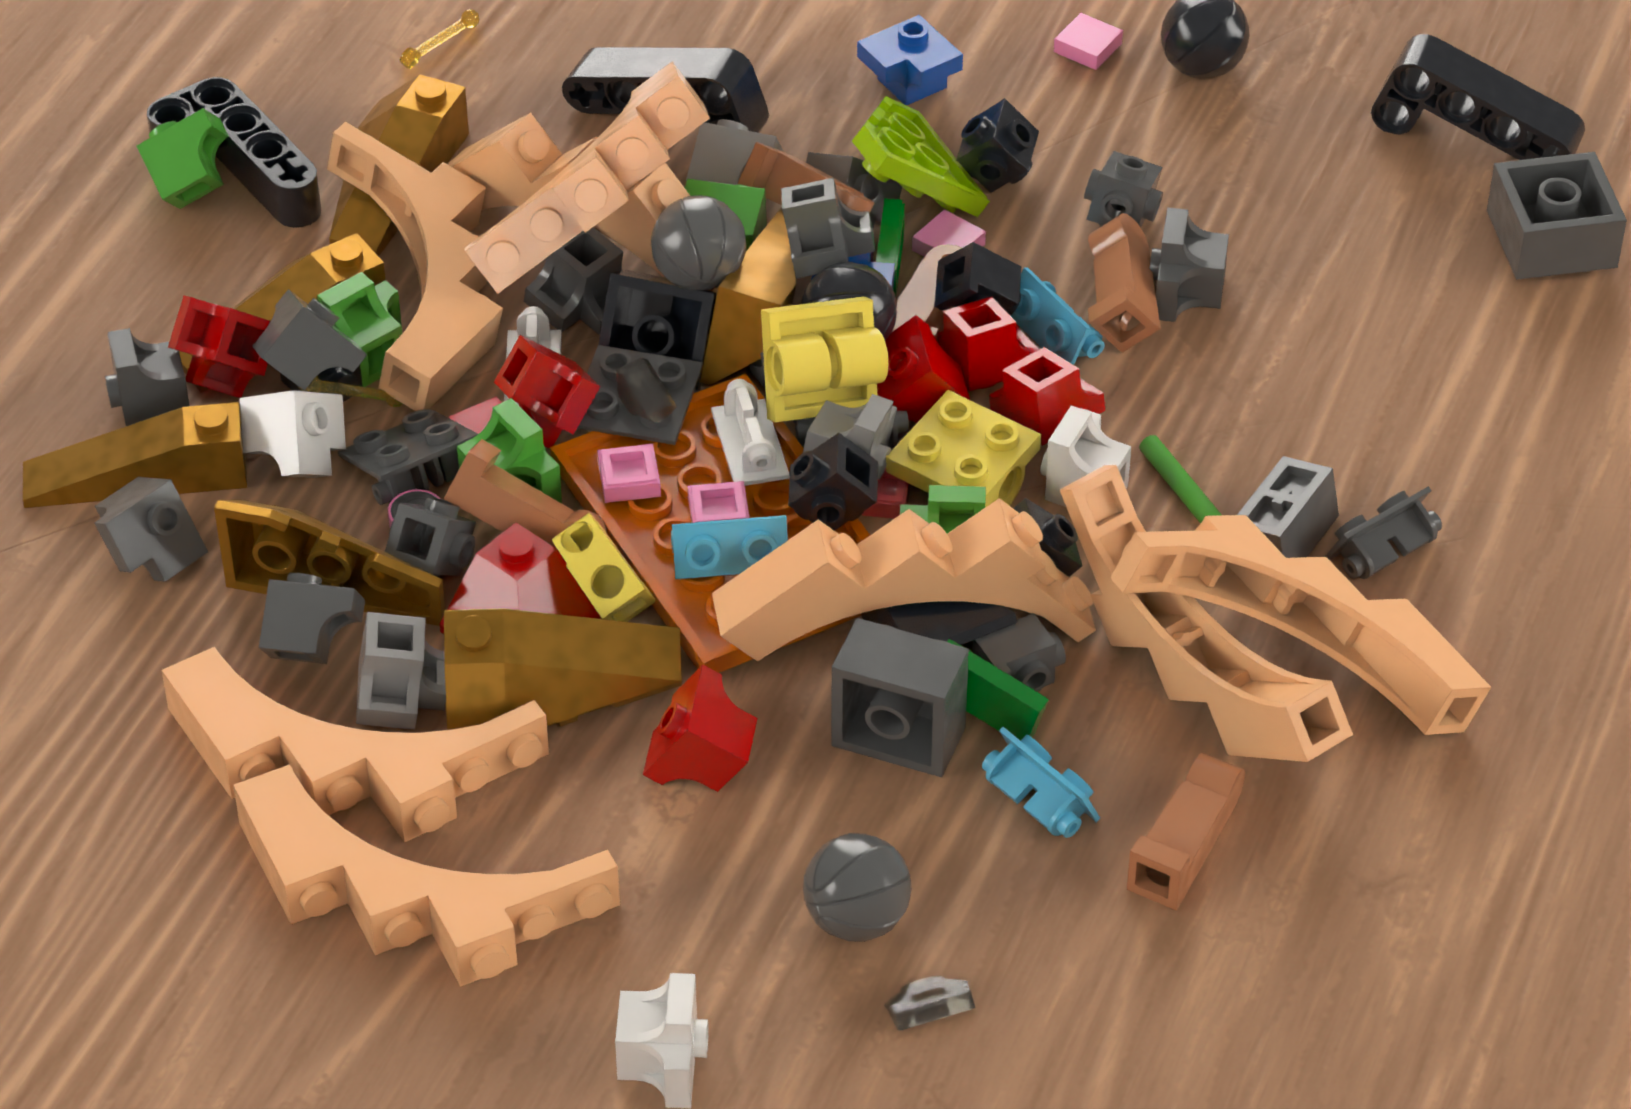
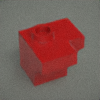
[168,296,270,398]
[938,296,1039,392]
[877,315,970,423]
[494,335,601,449]
[989,347,1106,446]
[643,664,758,792]

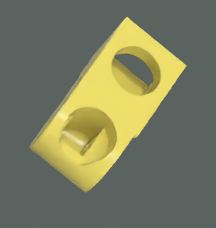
[552,513,655,622]

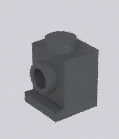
[972,613,1066,692]

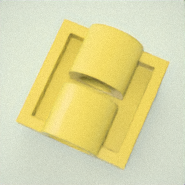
[761,296,888,423]
[886,390,1041,508]

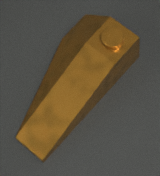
[329,74,469,257]
[700,207,796,385]
[179,233,386,392]
[23,402,247,508]
[214,500,445,626]
[444,609,682,730]

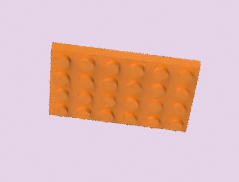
[550,374,870,673]

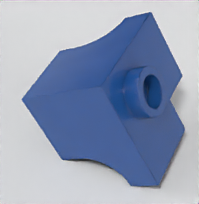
[857,15,963,105]

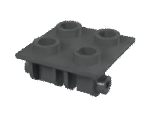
[578,345,703,445]
[337,409,478,505]

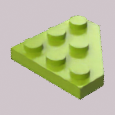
[852,96,990,217]

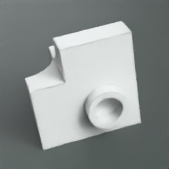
[240,390,346,478]
[1040,405,1131,507]
[615,973,709,1108]

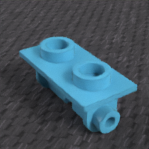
[1011,267,1105,365]
[671,515,788,579]
[982,727,1100,838]

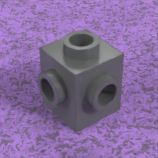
[1084,151,1163,228]
[385,497,476,578]

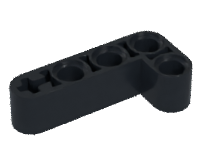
[1371,34,1585,160]
[562,47,769,133]
[147,77,321,228]

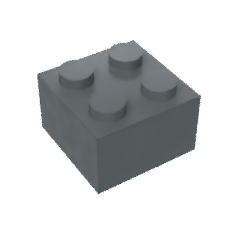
[1487,152,1627,280]
[831,618,969,777]

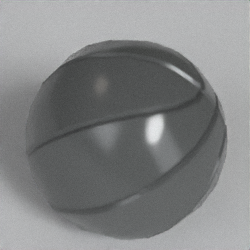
[651,195,746,291]
[803,833,912,942]

